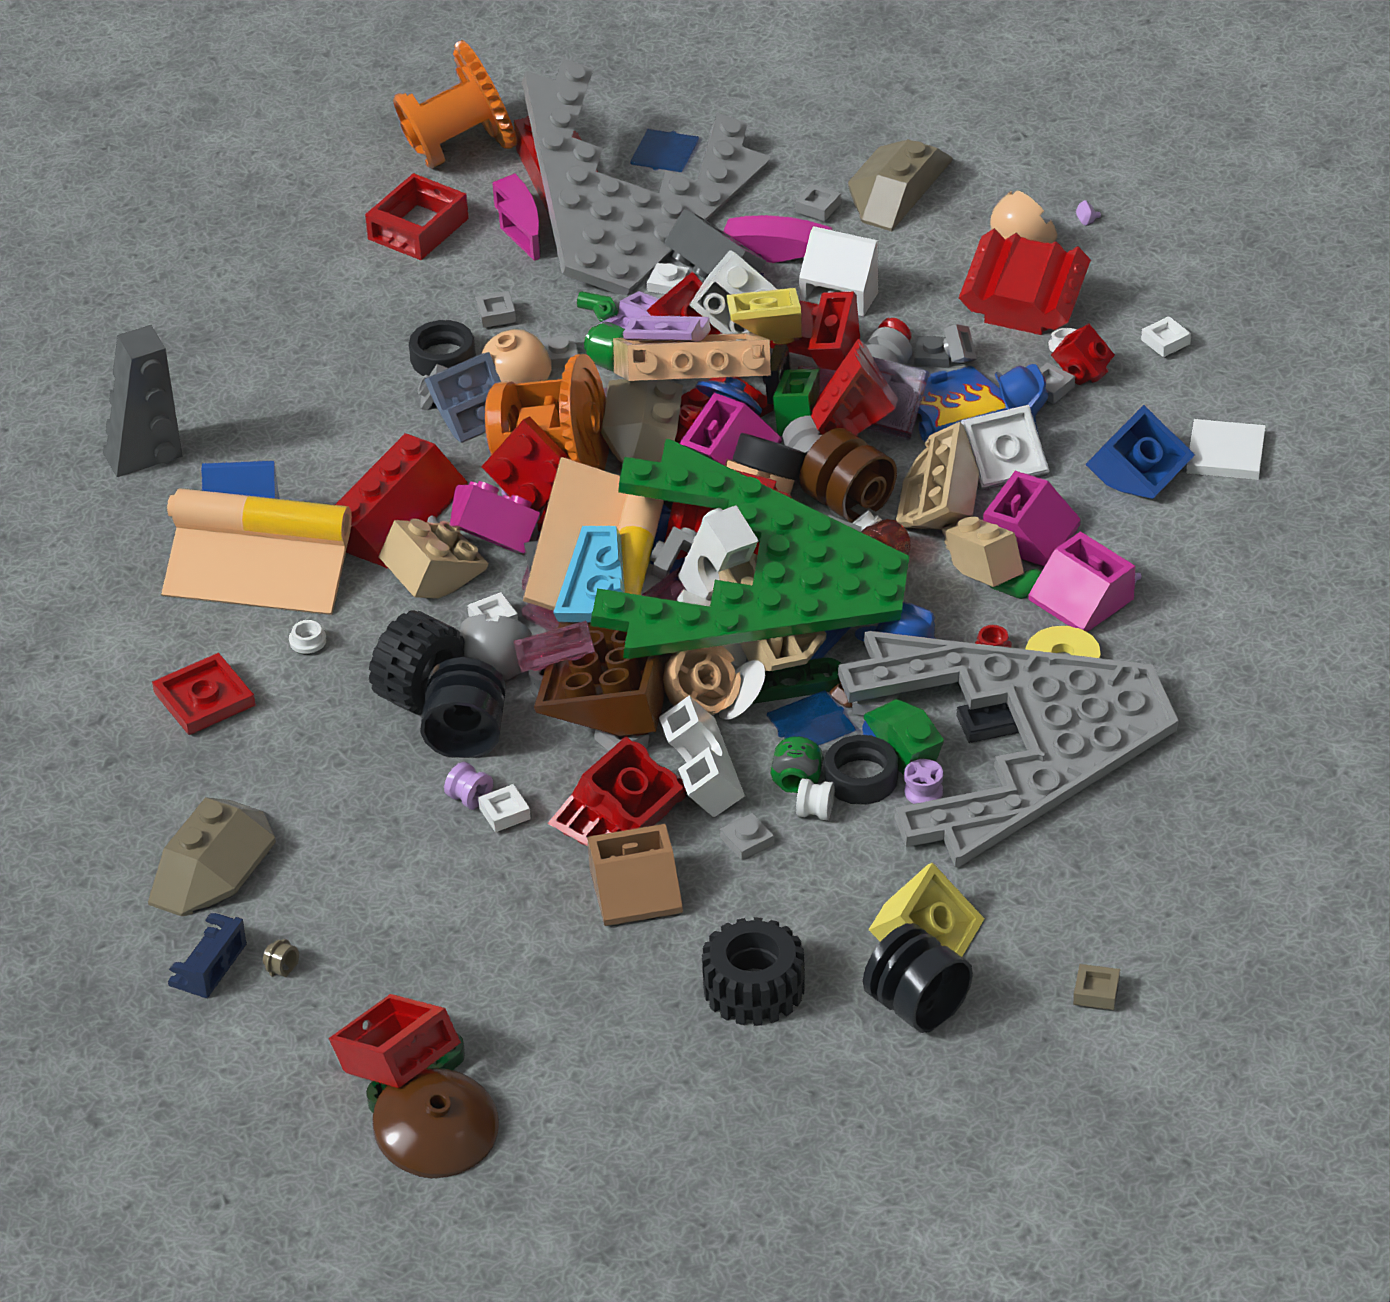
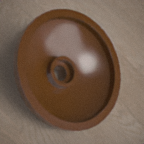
[373,1068,499,1179]

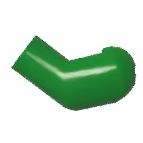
[577,291,618,322]
[990,569,1042,599]

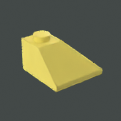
[726,288,802,344]
[869,863,985,957]

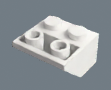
[799,227,878,316]
[689,251,778,341]

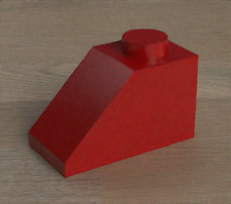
[808,291,860,373]

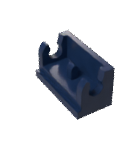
[168,913,247,999]

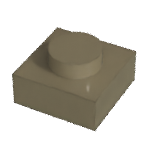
[1073,964,1120,1010]

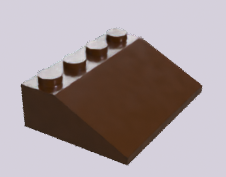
[534,622,674,736]

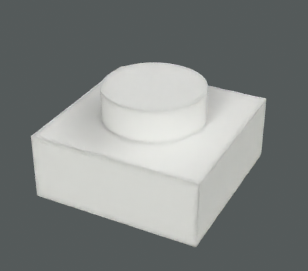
[647,263,689,294]
[1141,316,1191,357]
[468,592,518,622]
[478,784,531,832]

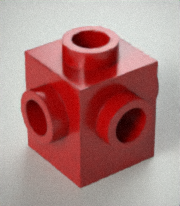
[1051,323,1115,385]

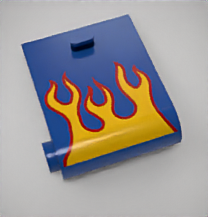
[916,366,1007,443]

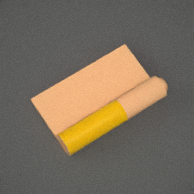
[523,457,664,611]
[161,488,352,615]

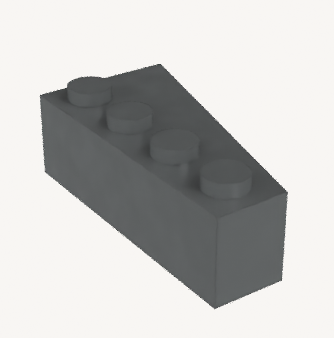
[103,325,183,477]

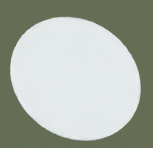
[719,660,765,720]

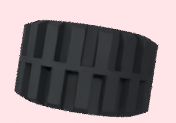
[369,610,465,715]
[702,917,805,1026]

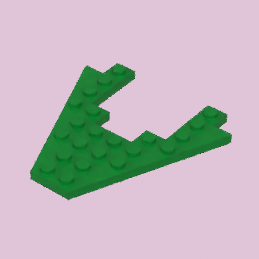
[591,439,909,659]

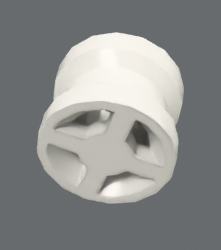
[796,778,835,821]

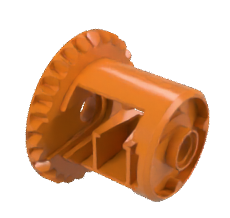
[393,40,517,168]
[485,354,609,471]

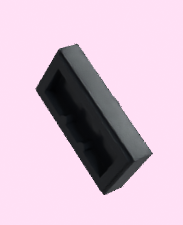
[763,344,791,404]
[956,703,1019,743]

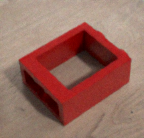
[365,173,469,260]
[329,994,461,1088]

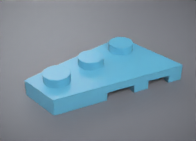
[553,526,625,622]

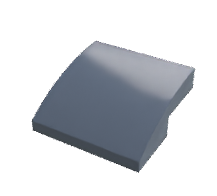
[424,352,501,442]

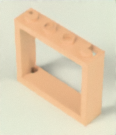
[613,333,771,381]

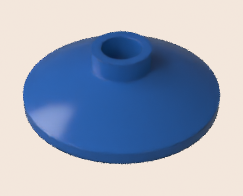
[695,377,762,415]

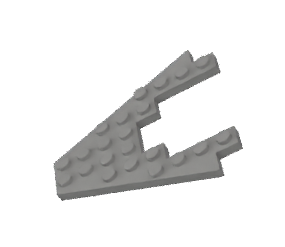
[522,58,771,295]
[838,631,1179,867]

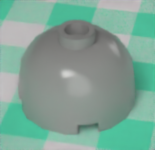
[460,614,533,681]

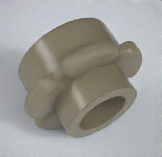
[263,939,299,977]

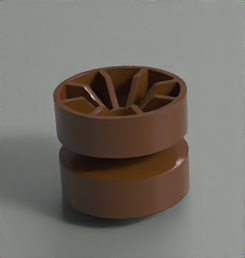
[800,428,897,523]

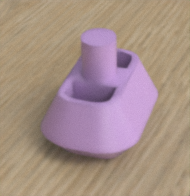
[1076,200,1101,226]

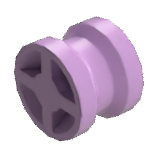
[904,759,943,804]
[444,762,493,810]

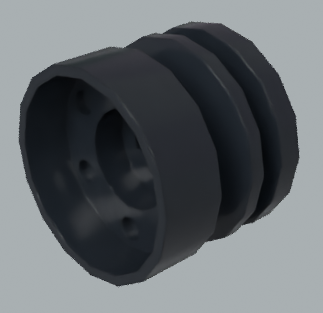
[420,657,506,758]
[862,923,973,1033]

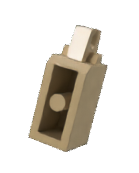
[942,517,1024,587]

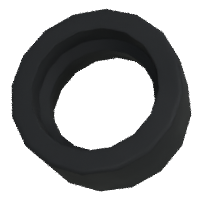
[409,320,476,376]
[733,433,805,480]
[824,735,898,805]

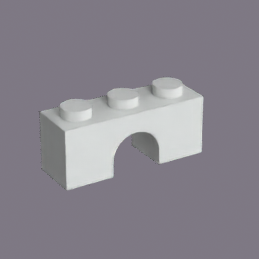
[678,505,758,601]
[659,696,745,817]

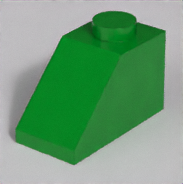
[773,369,820,436]
[863,699,944,776]

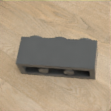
[664,208,766,279]

